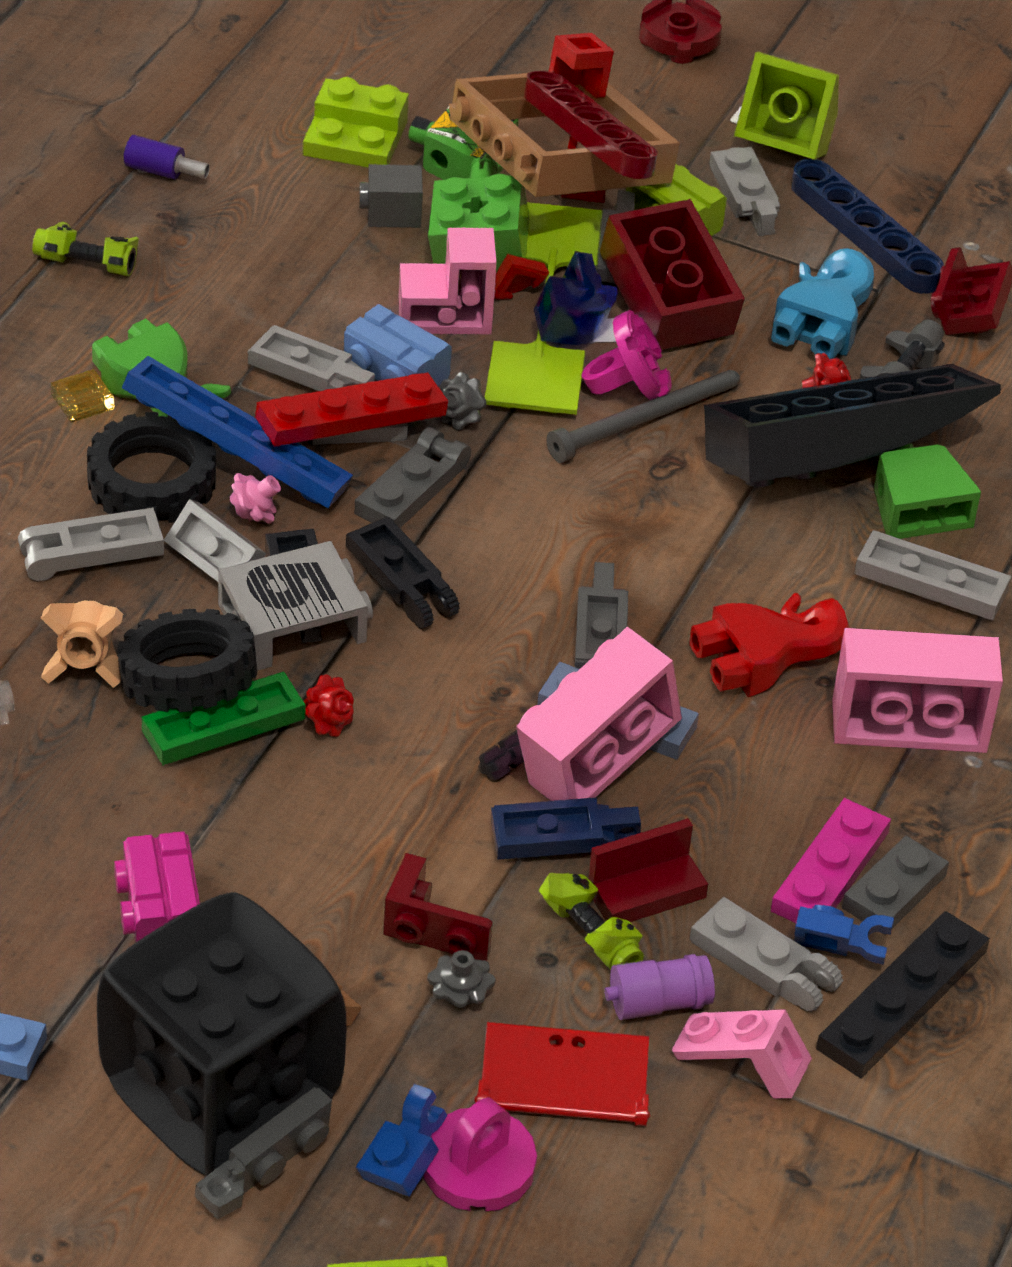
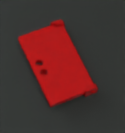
[474,1022,650,1126]

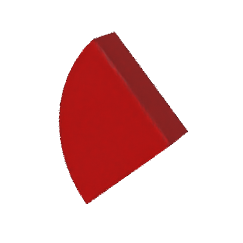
[494,254,550,300]

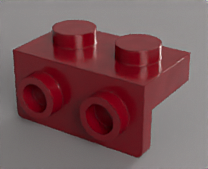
[931,247,1012,335]

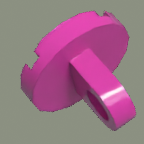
[581,310,672,400]
[424,1098,537,1211]

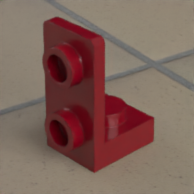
[383,853,493,961]

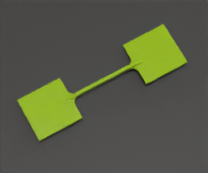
[485,202,603,415]

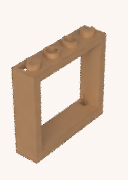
[449,73,680,197]

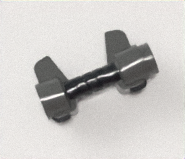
[860,320,945,379]

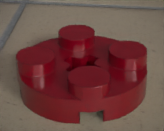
[639,0,722,64]

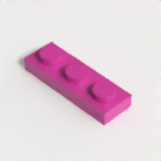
[771,798,891,923]

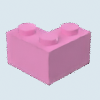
[399,228,497,334]

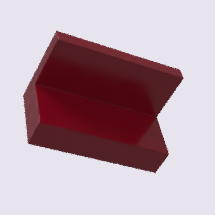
[588,818,708,922]

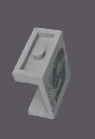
[218,541,373,671]

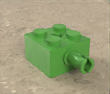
[428,157,529,272]

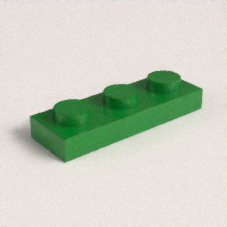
[141,671,306,766]

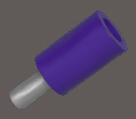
[123,135,210,179]

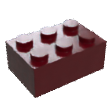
[599,199,745,350]

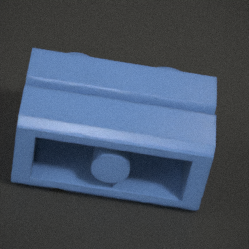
[344,304,452,387]

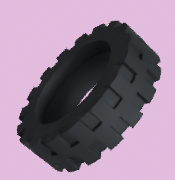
[87,412,216,523]
[117,609,257,712]

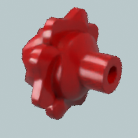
[802,353,851,388]
[303,675,354,737]

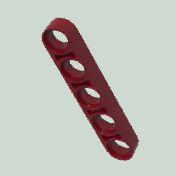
[524,70,658,179]

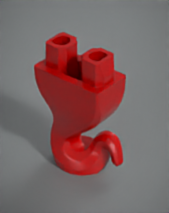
[689,593,849,697]

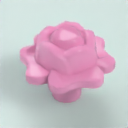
[229,473,281,524]

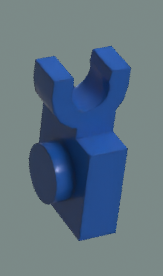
[794,905,894,965]
[356,1084,448,1197]

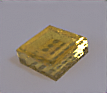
[51,369,114,423]

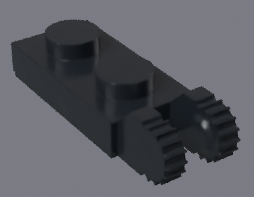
[346,516,460,629]

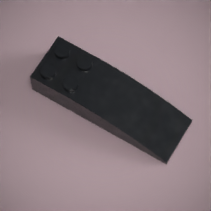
[704,364,1001,487]

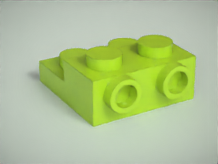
[303,77,409,168]

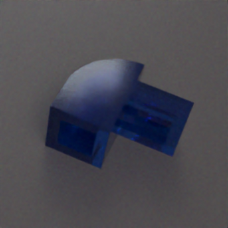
[533,251,618,345]

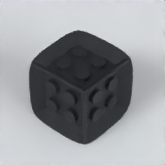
[97,892,347,1176]

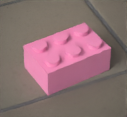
[516,627,682,801]
[832,628,1003,753]

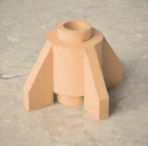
[41,600,124,688]

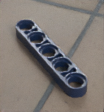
[791,159,944,294]

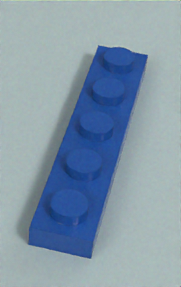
[122,356,353,508]

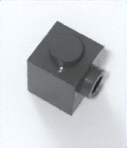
[359,164,423,228]

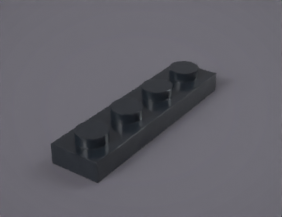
[816,911,990,1079]

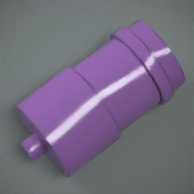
[605,954,715,1020]

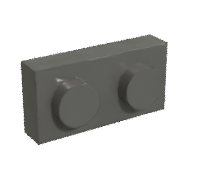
[842,835,949,935]

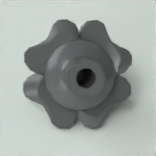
[440,372,487,430]
[427,951,496,1008]

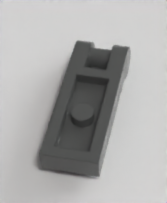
[354,427,472,528]

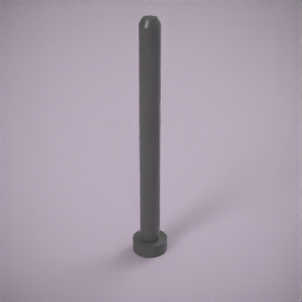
[547,370,740,463]

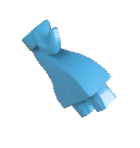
[771,248,874,359]

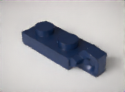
[491,797,641,860]

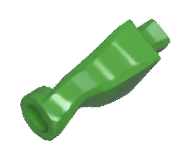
[92,319,231,417]

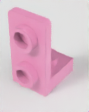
[672,1010,812,1099]

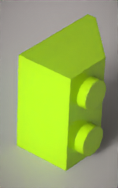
[734,52,839,159]

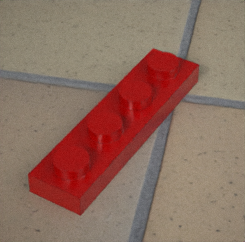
[255,372,449,447]

